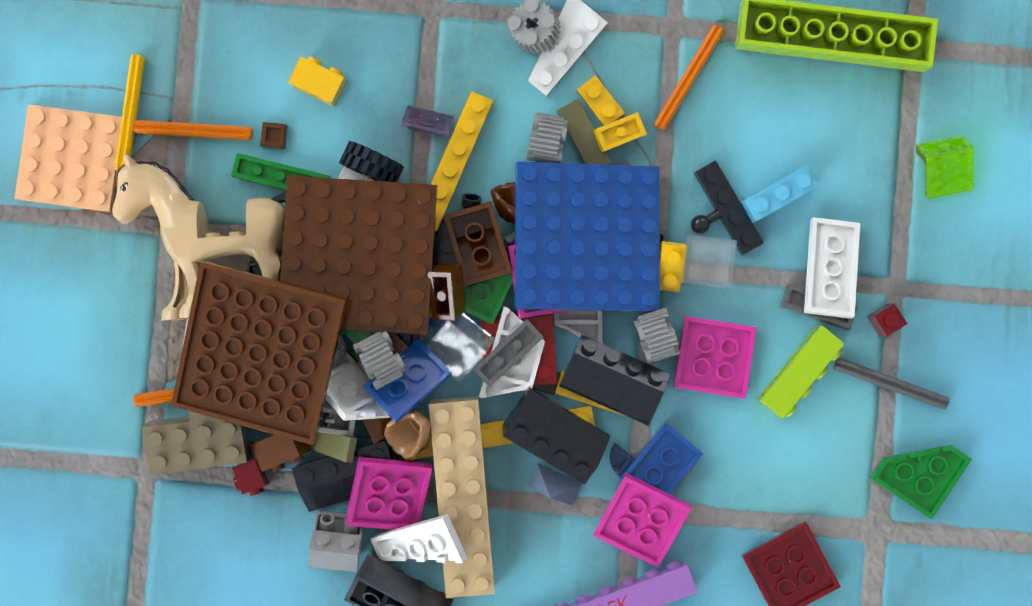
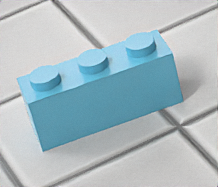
[741,165,819,223]

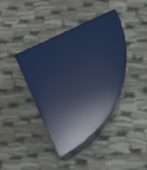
[610,442,634,477]

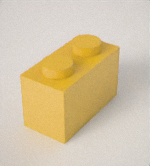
[288,56,347,107]

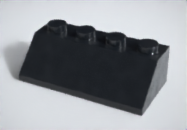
[559,334,670,426]
[502,387,610,484]
[292,440,394,512]
[344,554,454,606]

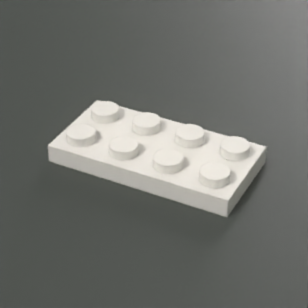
[804,217,860,319]

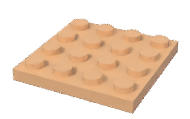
[14,104,122,212]

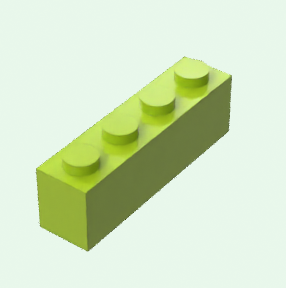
[756,325,844,419]

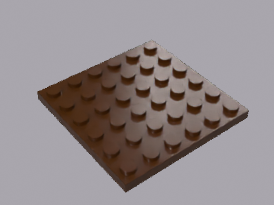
[280,176,438,335]
[171,261,348,445]

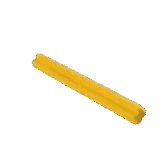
[115,54,145,171]

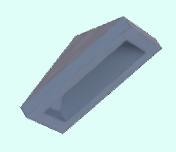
[528,464,582,505]

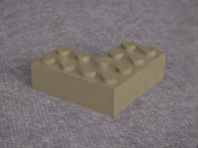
[142,411,251,475]

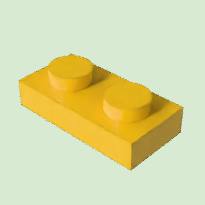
[576,75,625,126]
[593,112,647,153]
[660,241,687,292]

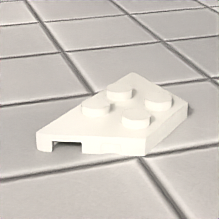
[479,307,545,398]
[325,344,389,421]

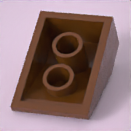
[444,201,512,286]

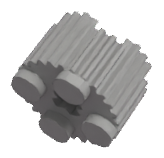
[508,0,561,54]
[526,112,568,163]
[633,308,680,363]
[353,331,405,390]

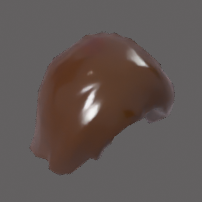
[490,182,515,223]

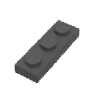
[780,283,857,330]
[473,319,544,387]

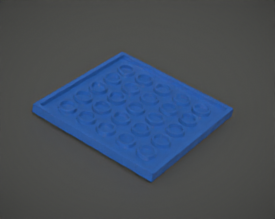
[515,161,660,312]

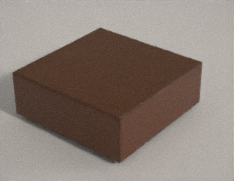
[260,122,288,149]

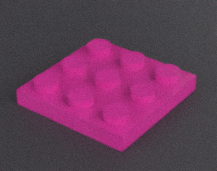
[673,316,757,399]
[346,457,432,530]
[593,473,692,568]

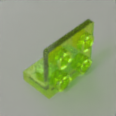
[916,135,974,199]

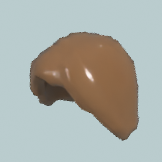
[384,410,431,459]

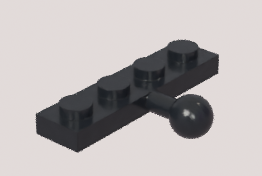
[691,160,764,256]

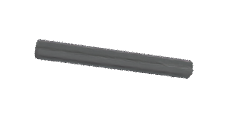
[833,358,950,409]

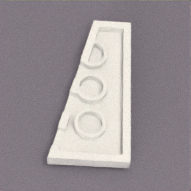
[528,0,608,97]
[370,514,468,563]

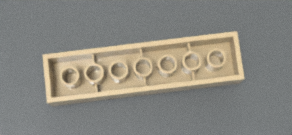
[429,396,495,598]

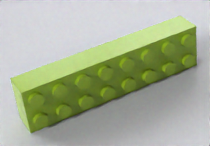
[735,0,938,72]

